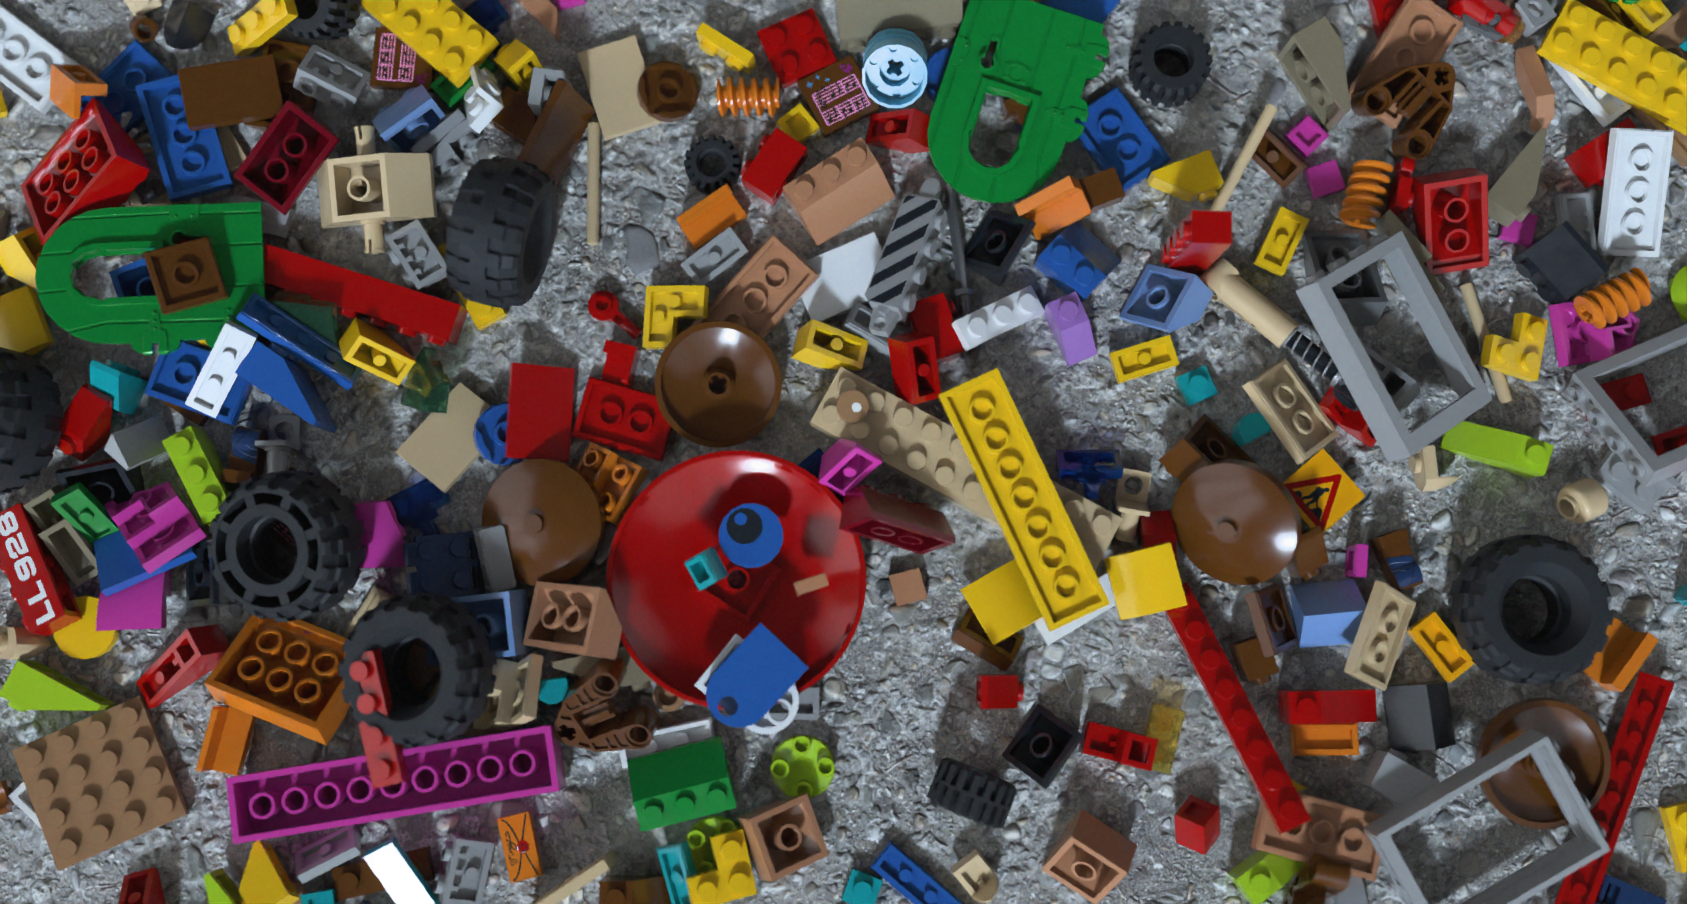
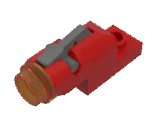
[1446,0,1526,45]

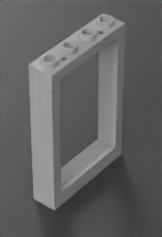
[1295,231,1493,463]
[1566,324,1687,488]
[1363,729,1610,904]

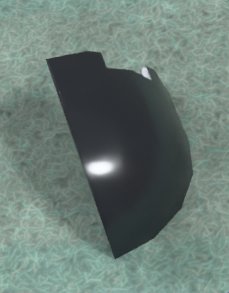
[164,0,216,50]

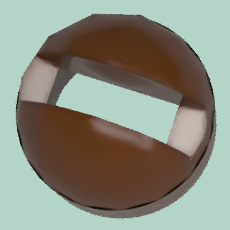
[129,14,158,42]

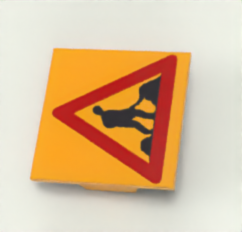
[1283,448,1365,533]

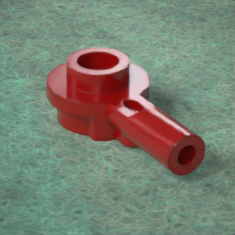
[588,290,643,340]

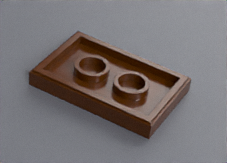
[244,38,326,130]
[177,54,284,132]
[517,79,595,187]

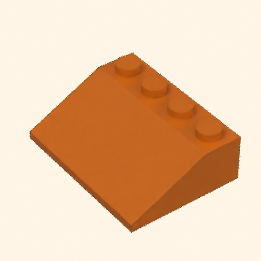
[204,615,350,746]

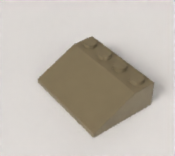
[835,0,963,53]

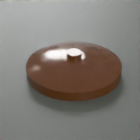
[654,321,782,448]
[482,459,606,586]
[1172,459,1301,585]
[1475,698,1611,829]

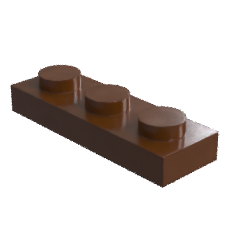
[331,846,435,901]

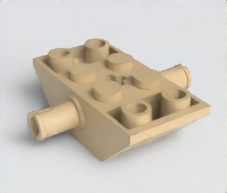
[317,125,437,254]

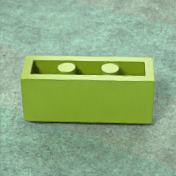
[162,426,236,526]

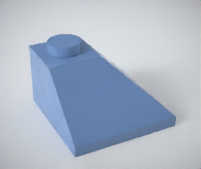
[1119,264,1214,333]

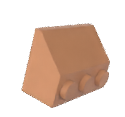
[782,137,895,247]
[523,581,622,660]

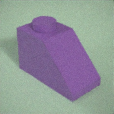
[1044,291,1097,367]

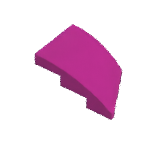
[1549,301,1640,367]
[104,481,207,574]
[354,500,406,568]
[96,569,171,631]

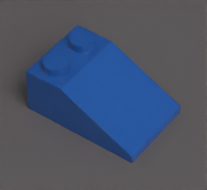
[235,341,338,433]

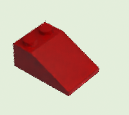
[1411,167,1489,275]

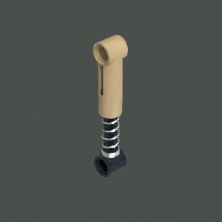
[1199,258,1359,411]

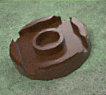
[637,61,699,123]

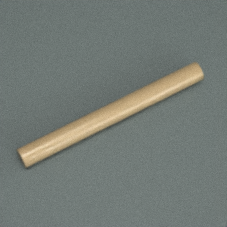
[1209,103,1278,211]
[586,122,600,245]
[1459,282,1513,404]

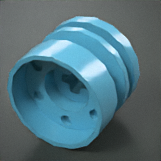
[862,28,927,108]

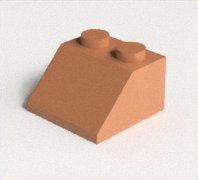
[737,793,829,882]
[1041,809,1138,904]

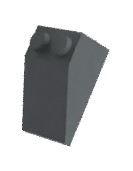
[1302,229,1388,326]

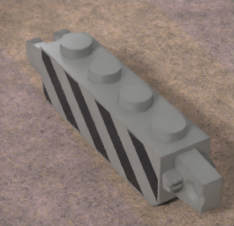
[865,177,947,338]

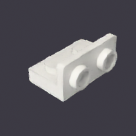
[463,65,504,133]

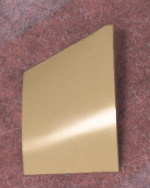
[462,653,543,737]

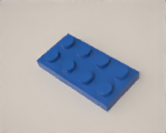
[135,75,235,204]

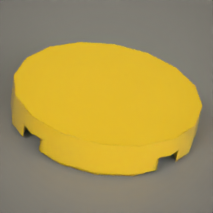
[53,596,120,660]

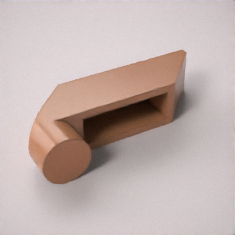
[517,0,561,42]
[1515,45,1555,132]

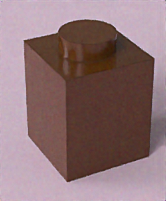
[1228,635,1279,686]

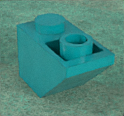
[89,359,148,416]

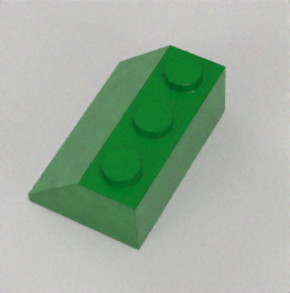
[627,735,737,832]

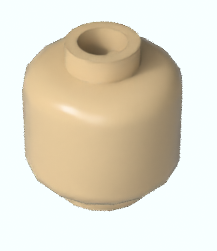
[1557,478,1609,524]

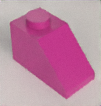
[818,438,883,497]

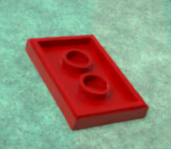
[504,362,575,463]
[571,376,673,462]

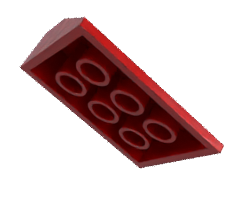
[20,98,150,245]

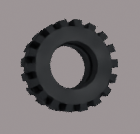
[285,0,361,40]
[1128,21,1213,108]
[927,758,1017,828]

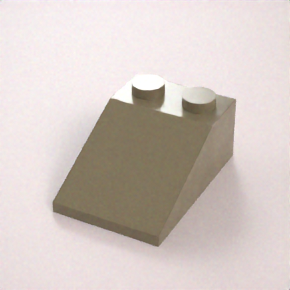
[1276,16,1351,132]

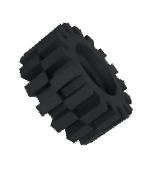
[684,134,741,195]

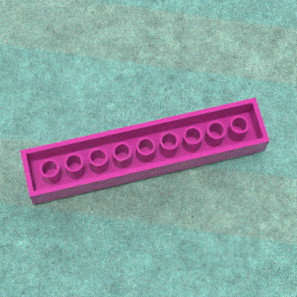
[226,723,566,844]

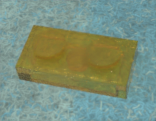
[1144,702,1186,775]

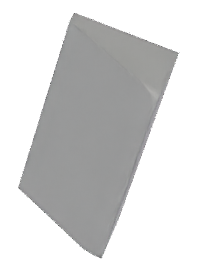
[840,301,910,364]
[104,415,171,471]
[473,525,516,592]

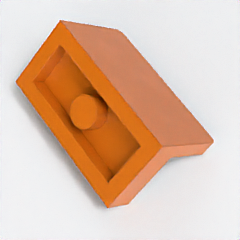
[50,64,108,119]
[1014,176,1093,240]
[676,184,748,251]
[1583,618,1659,692]
[196,705,257,776]

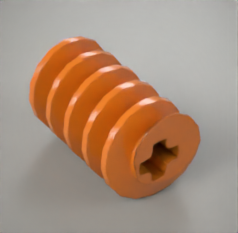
[717,77,780,117]
[1339,160,1394,229]
[1573,267,1652,329]

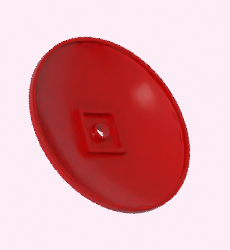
[606,450,866,710]

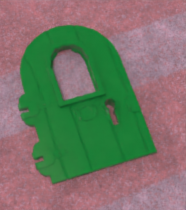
[927,0,1110,204]
[35,202,266,356]

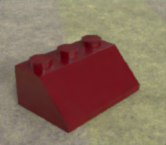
[234,100,340,215]
[839,484,956,554]

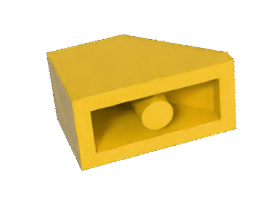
[493,39,543,93]
[1146,149,1224,203]
[0,225,44,289]
[339,318,416,386]
[791,319,869,371]
[239,840,300,904]

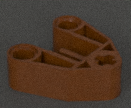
[1350,62,1456,160]
[553,656,660,752]
[1283,852,1351,904]

